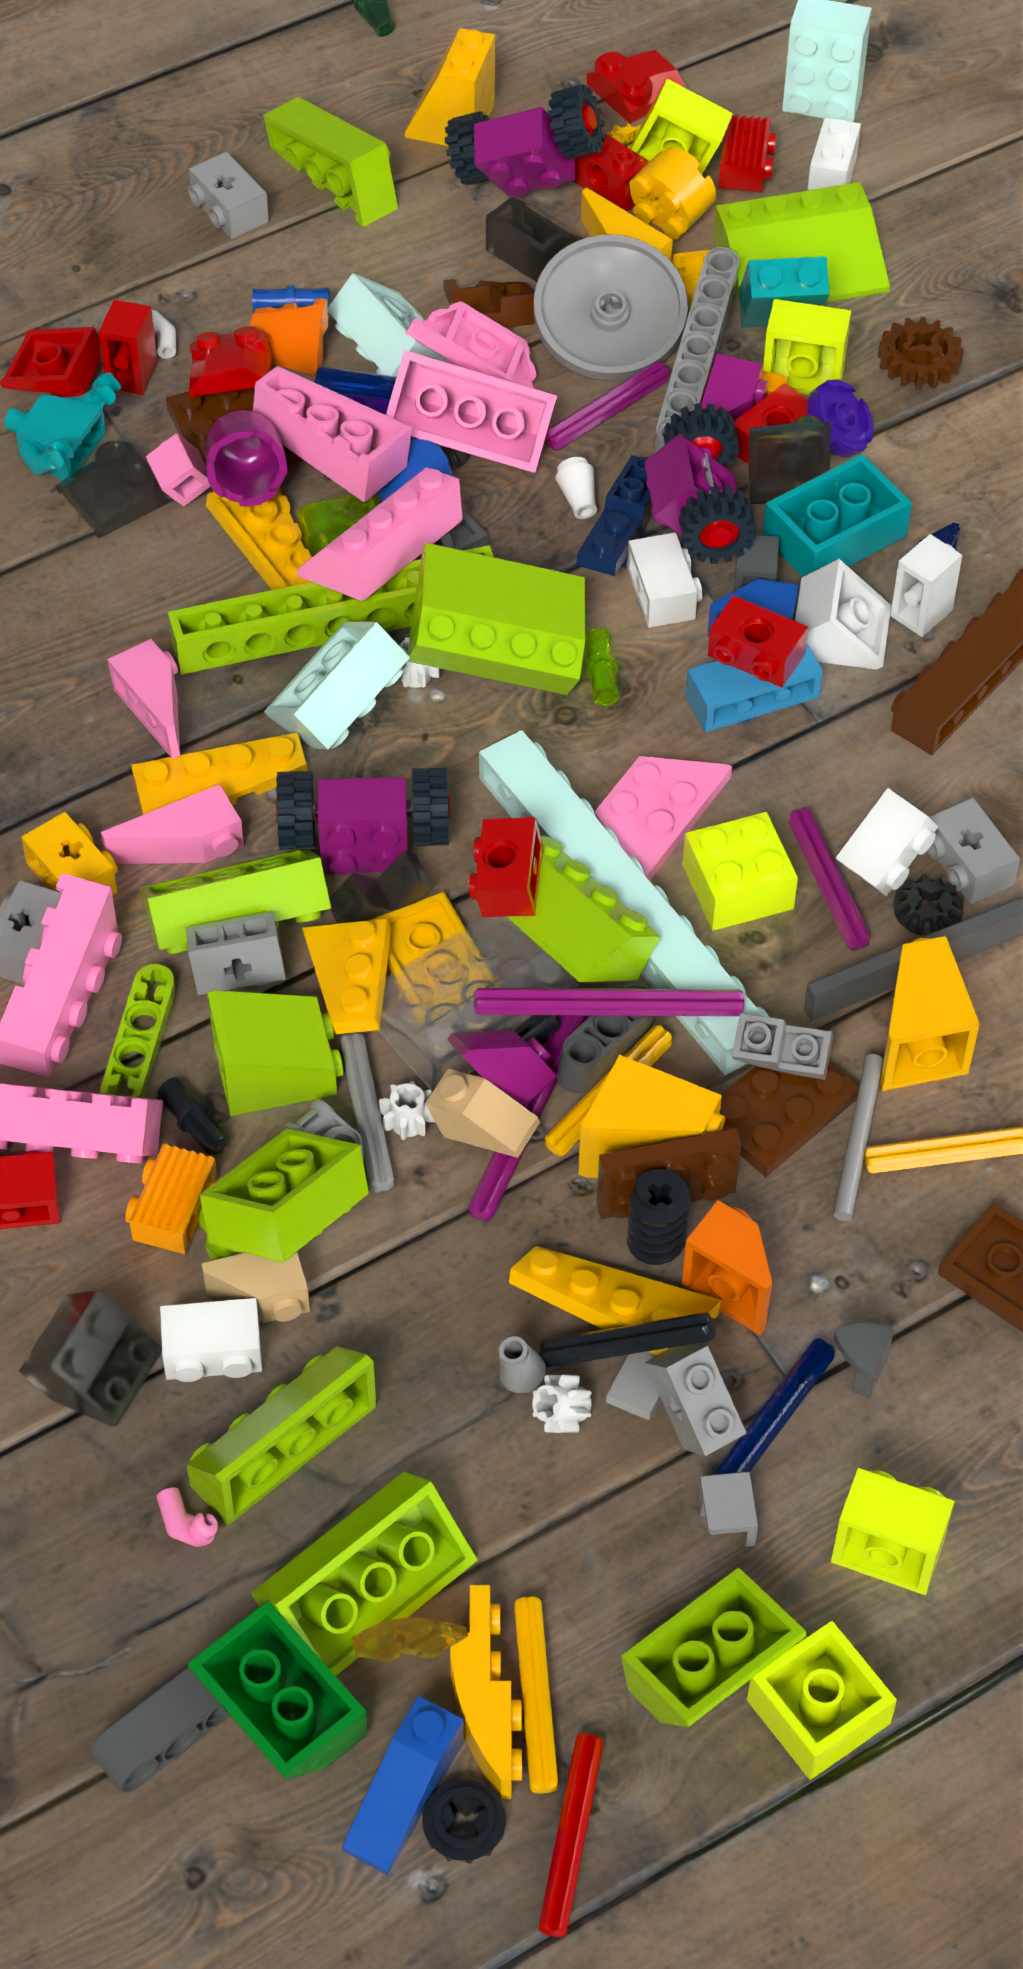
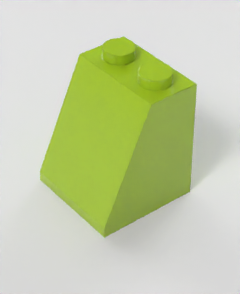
[207,990,343,1117]

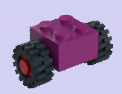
[445,84,605,197]
[645,403,756,564]
[276,768,450,875]

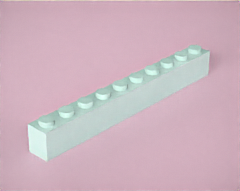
[479,730,769,1075]

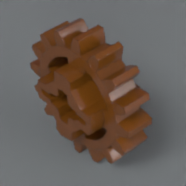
[878,317,964,389]

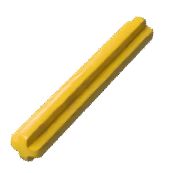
[544,1025,672,1157]
[864,1126,1023,1173]
[514,1596,558,1794]

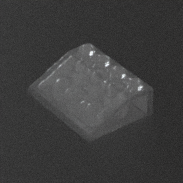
[378,917,578,1092]

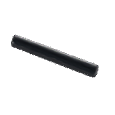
[539,1312,717,1368]

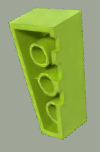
[263,97,398,228]

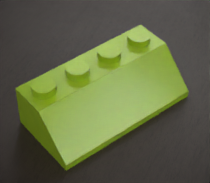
[468,836,661,982]
[138,849,331,954]
[186,1346,376,1526]
[251,1471,478,1676]

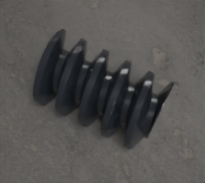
[627,1169,690,1265]

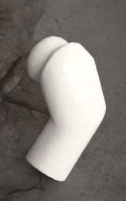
[152,310,176,359]

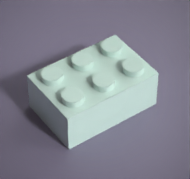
[782,0,872,122]

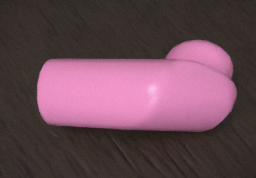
[156,1488,218,1547]

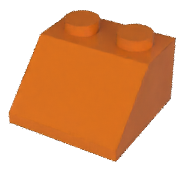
[681,1200,772,1336]

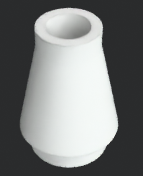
[555,457,597,519]

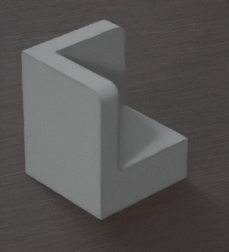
[698,1472,758,1547]

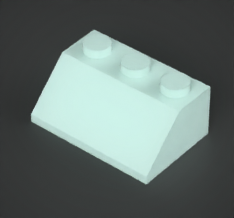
[328,273,453,385]
[264,622,410,750]

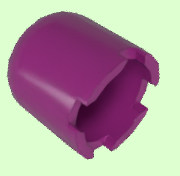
[205,409,288,507]

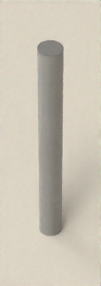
[834,1054,883,1221]

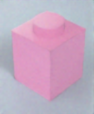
[146,433,211,507]

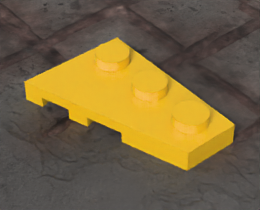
[302,918,391,1034]

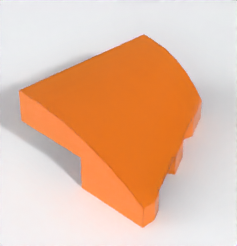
[250,298,328,376]

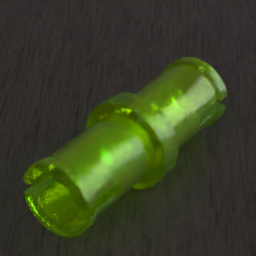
[585,628,619,706]

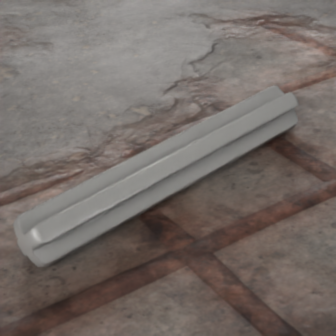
[340,1032,394,1193]

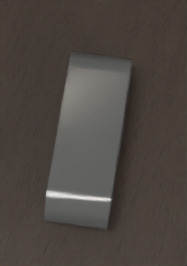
[556,983,654,1093]
[90,1668,229,1793]

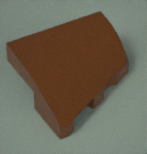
[444,279,535,327]

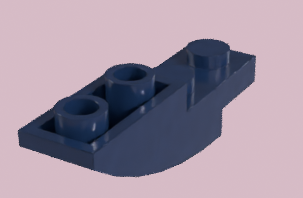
[576,455,652,576]

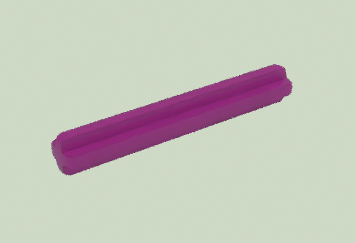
[545,361,670,450]
[789,807,870,951]

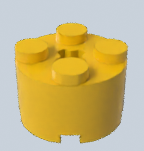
[629,147,716,240]

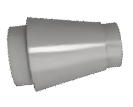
[498,1336,546,1393]

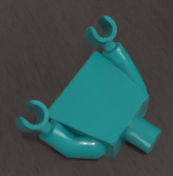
[4,372,121,484]

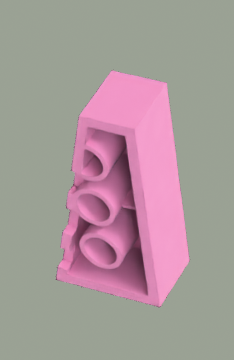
[253,366,412,503]
[0,873,122,1078]
[0,1083,163,1164]

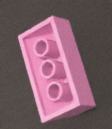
[386,350,557,473]
[297,467,462,601]

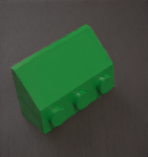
[187,1601,368,1780]

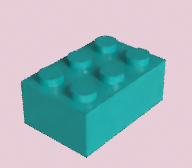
[762,454,912,577]

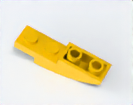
[449,1585,522,1799]

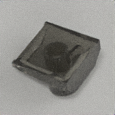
[748,416,831,504]
[56,440,166,539]

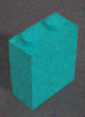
[739,256,829,328]

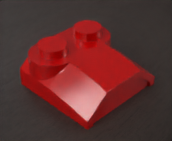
[587,50,686,124]
[189,326,273,398]
[0,327,101,397]

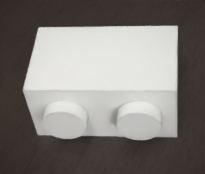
[808,117,861,190]
[627,532,702,628]
[890,534,962,637]
[836,788,938,896]
[160,1298,262,1382]

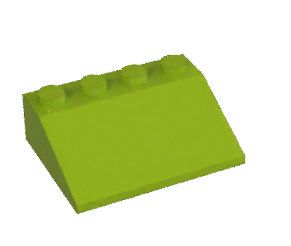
[713,182,890,305]
[407,542,585,695]

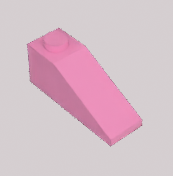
[107,639,180,759]
[101,784,244,864]

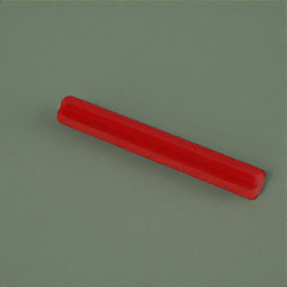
[539,1733,603,1938]

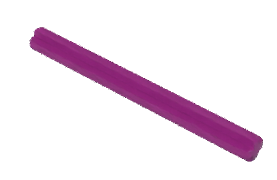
[474,988,744,1017]
[469,1015,588,1222]

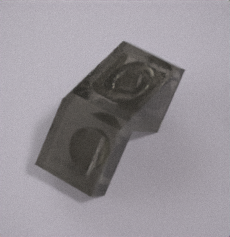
[329,851,433,924]

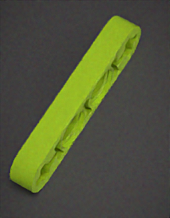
[100,964,176,1098]

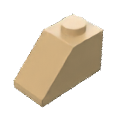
[425,1069,540,1158]
[201,1252,310,1323]

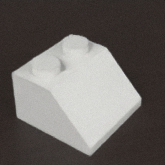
[795,559,891,670]

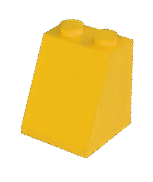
[405,28,495,146]
[880,936,980,1091]
[578,1054,725,1178]

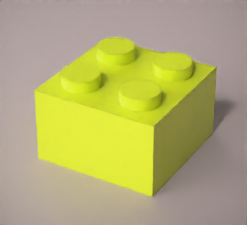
[630,79,733,175]
[763,299,851,396]
[682,812,798,931]
[831,1468,955,1596]
[747,1621,897,1780]

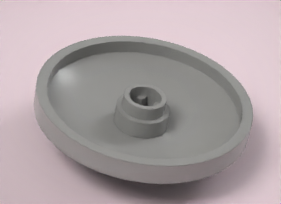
[533,234,688,381]

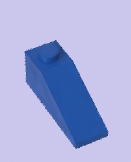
[342,1696,464,1875]

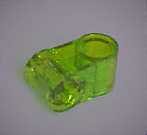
[297,493,375,555]

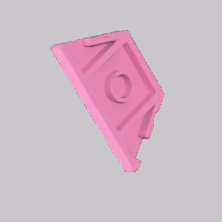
[406,301,537,389]
[594,756,732,881]

